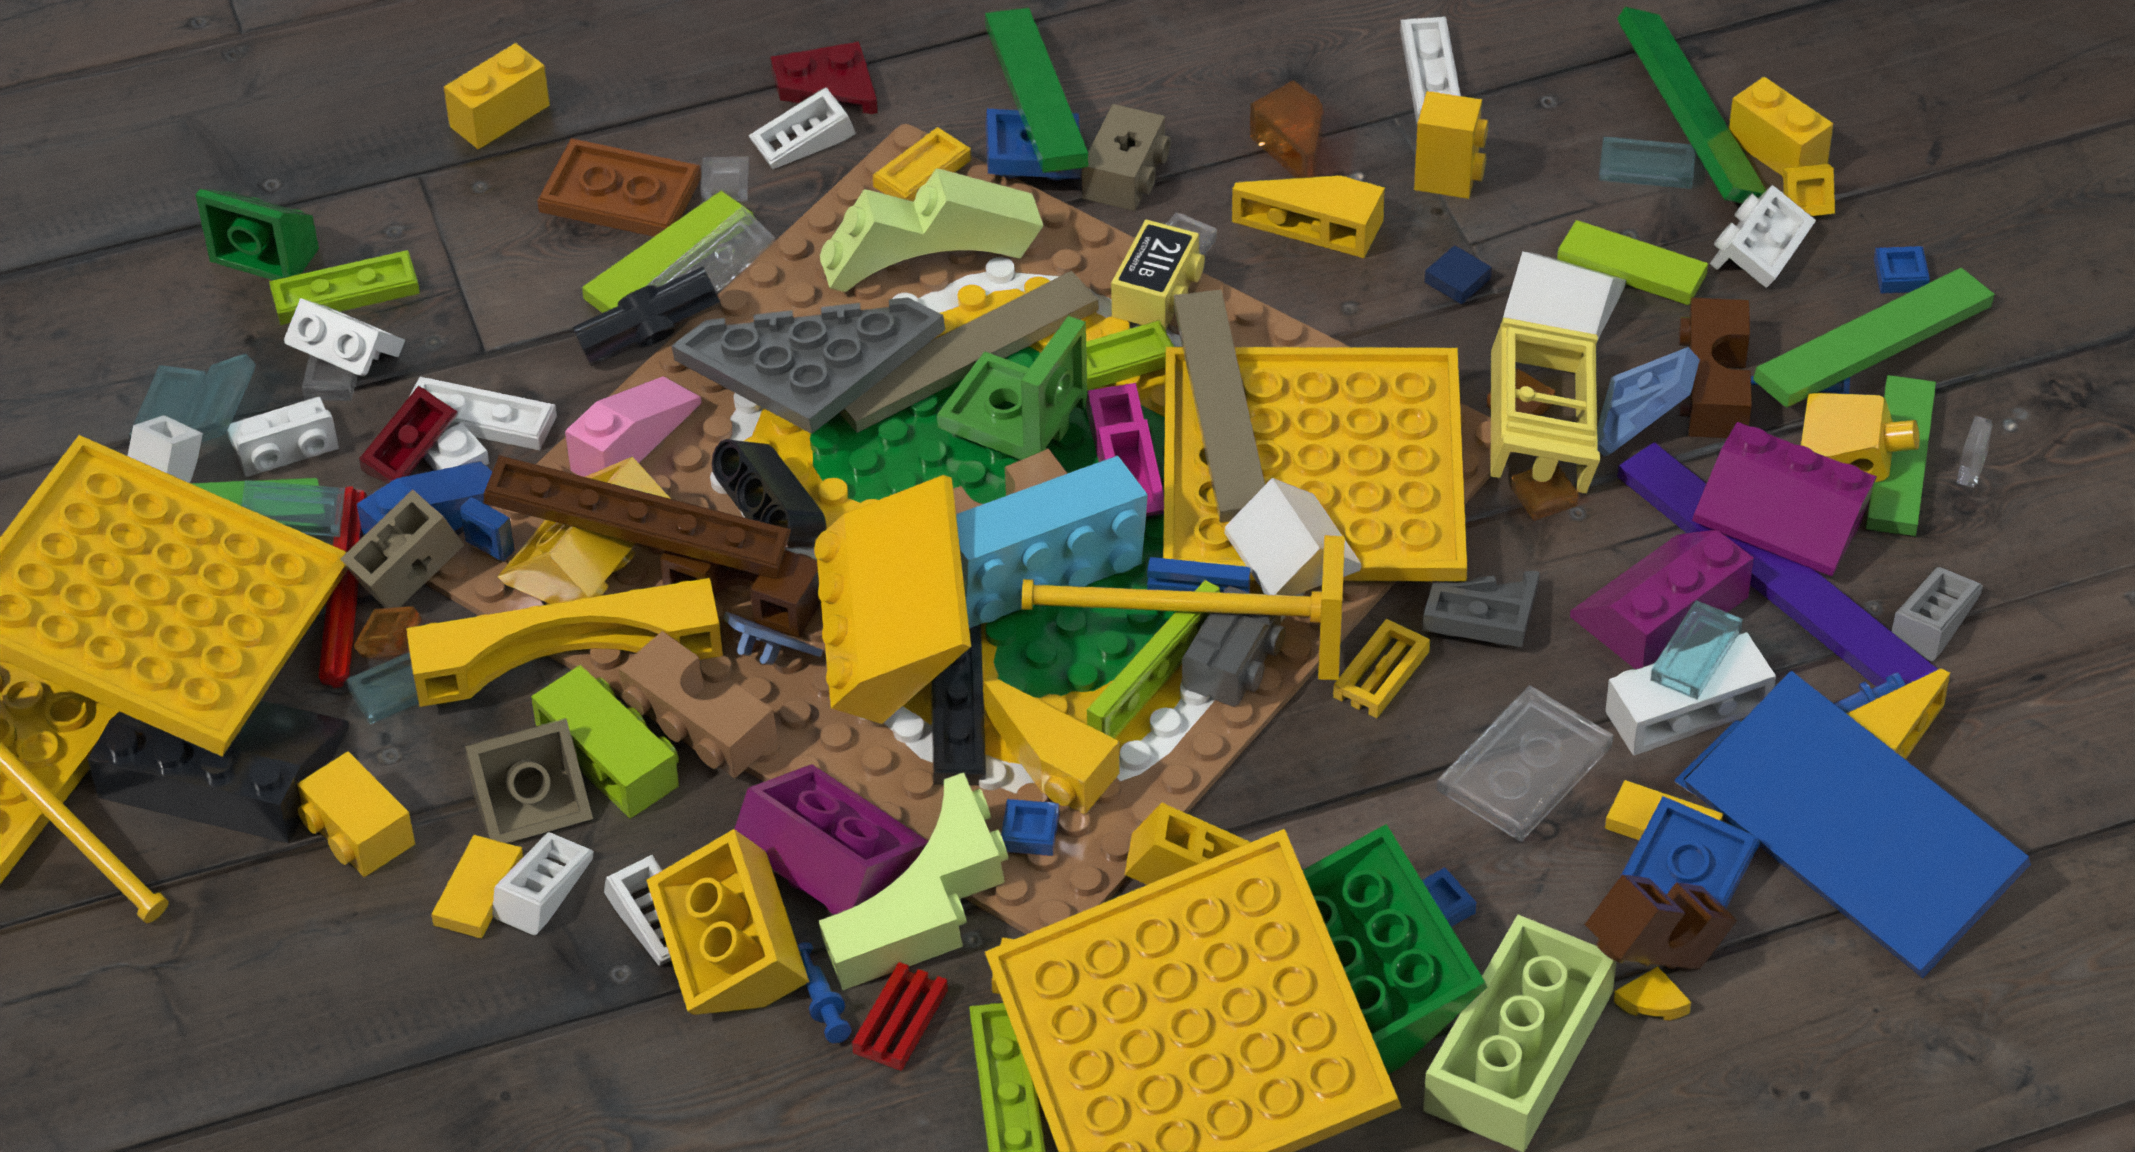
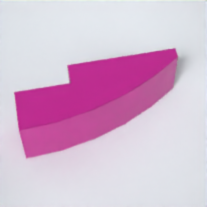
[1085,383,1164,517]

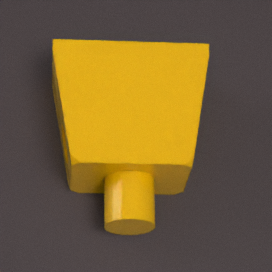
[1801,393,1920,482]

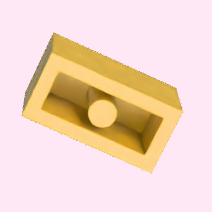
[444,43,550,150]
[1729,77,1833,177]
[1414,91,1489,199]
[297,751,415,878]

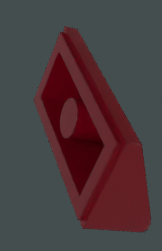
[359,385,458,483]

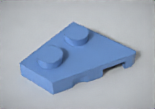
[1597,347,1700,457]

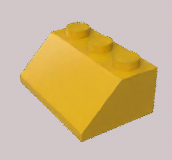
[498,456,671,604]
[646,829,809,1015]

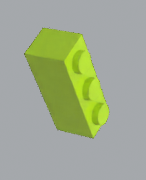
[531,665,679,819]

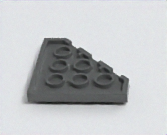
[671,297,945,434]

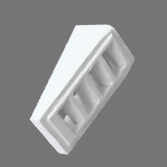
[749,87,856,169]
[492,832,594,935]
[604,855,671,966]

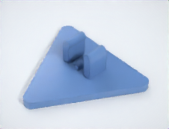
[723,612,823,665]

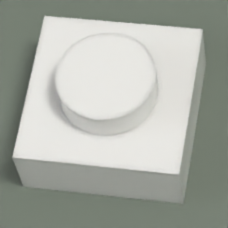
[423,422,489,471]

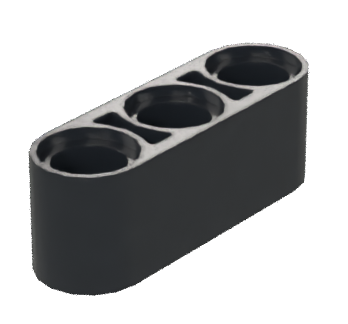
[711,439,827,551]

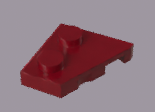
[770,42,878,114]

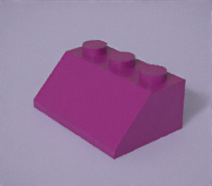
[1692,422,1877,576]
[1570,530,1754,670]
[734,764,929,915]

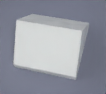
[1503,251,1626,339]
[1224,478,1361,596]

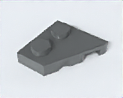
[1422,571,1540,647]

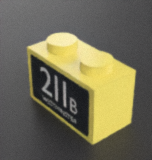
[1111,219,1205,331]

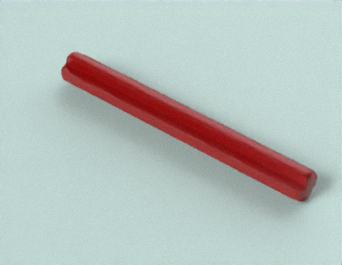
[319,486,367,688]

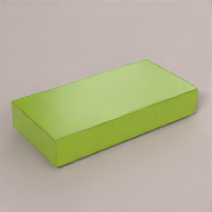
[1086,320,1174,390]

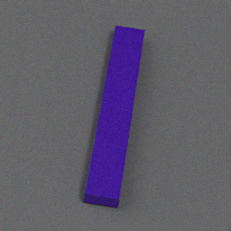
[1617,442,1938,686]

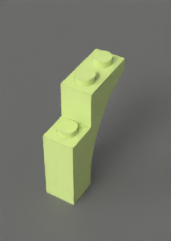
[820,168,1044,292]
[819,772,1009,990]

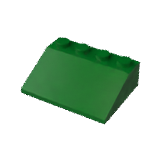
[1302,824,1488,1074]

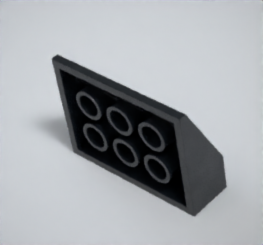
[88,700,349,843]

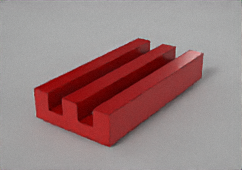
[852,962,948,1071]

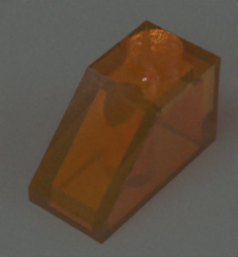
[1250,80,1324,178]

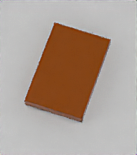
[537,138,702,237]

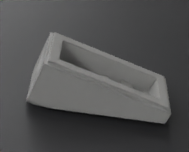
[1891,567,1983,661]

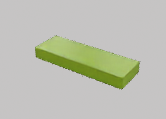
[1557,220,1708,305]
[269,250,420,325]

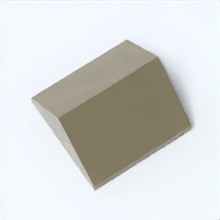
[464,718,593,843]

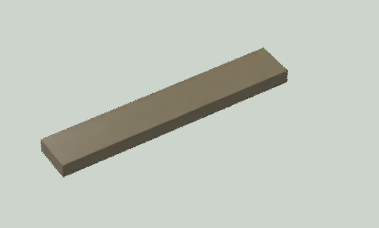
[839,271,1099,433]
[1174,290,1265,523]

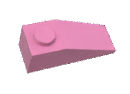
[565,376,702,477]

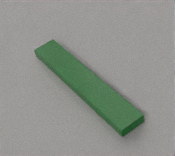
[1617,7,1767,204]
[985,8,1088,173]

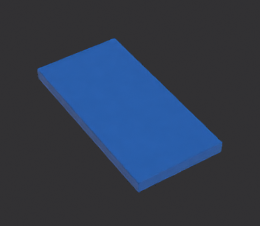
[1685,671,2031,979]

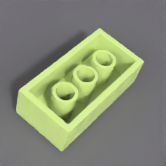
[1423,915,1616,1152]

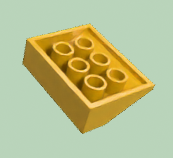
[814,475,971,724]

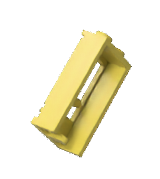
[1491,317,1600,494]

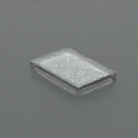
[1437,685,1614,842]

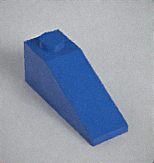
[357,461,492,535]

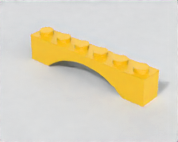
[406,578,723,707]

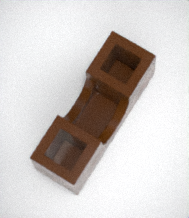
[1678,298,1752,438]
[660,550,821,638]
[1584,874,1738,970]

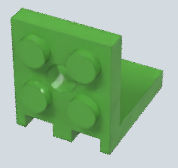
[937,316,1087,460]

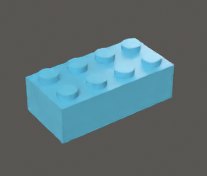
[956,455,1148,628]

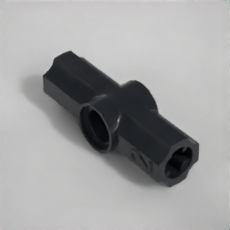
[573,267,721,366]

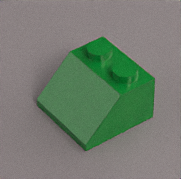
[195,189,319,280]

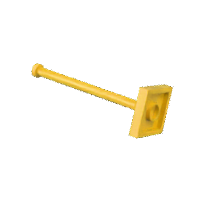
[1022,535,1345,680]
[0,741,169,923]

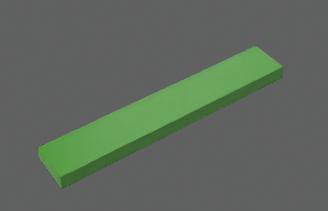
[1753,268,1995,408]

